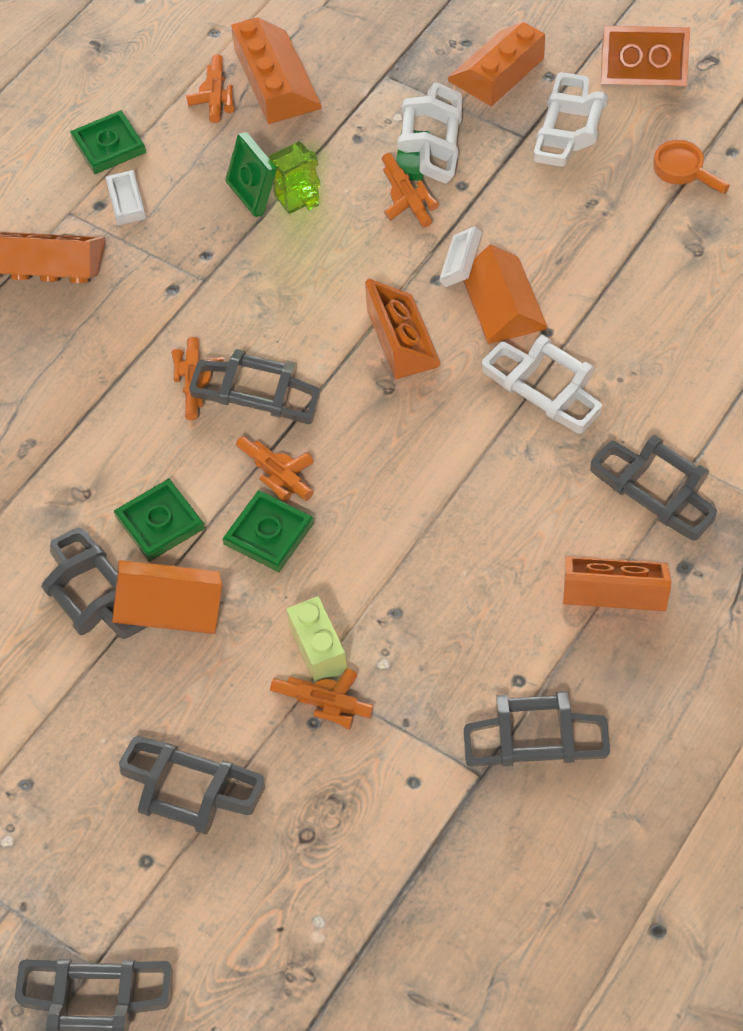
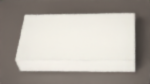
[105,170,146,225]
[439,226,482,287]

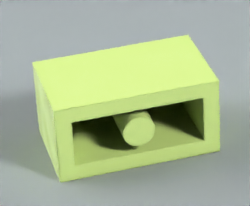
[286,596,347,683]

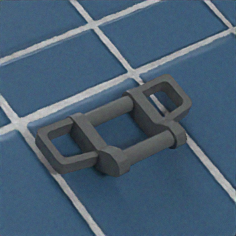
[189,349,320,424]
[590,435,717,541]
[41,528,148,639]
[463,691,610,767]
[119,736,265,835]
[15,959,173,1031]

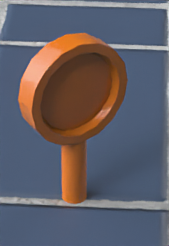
[653,140,730,195]

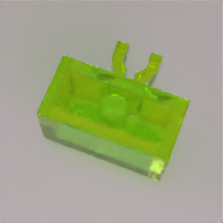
[269,141,320,214]

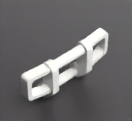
[533,72,608,167]
[397,82,462,184]
[482,335,602,434]

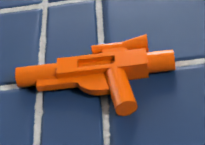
[186,54,235,123]
[381,152,439,228]
[171,337,224,420]
[236,436,314,503]
[270,668,374,730]

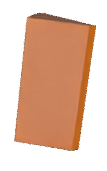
[601,25,690,86]
[463,244,547,344]
[365,278,441,380]
[563,556,672,611]
[112,560,222,634]

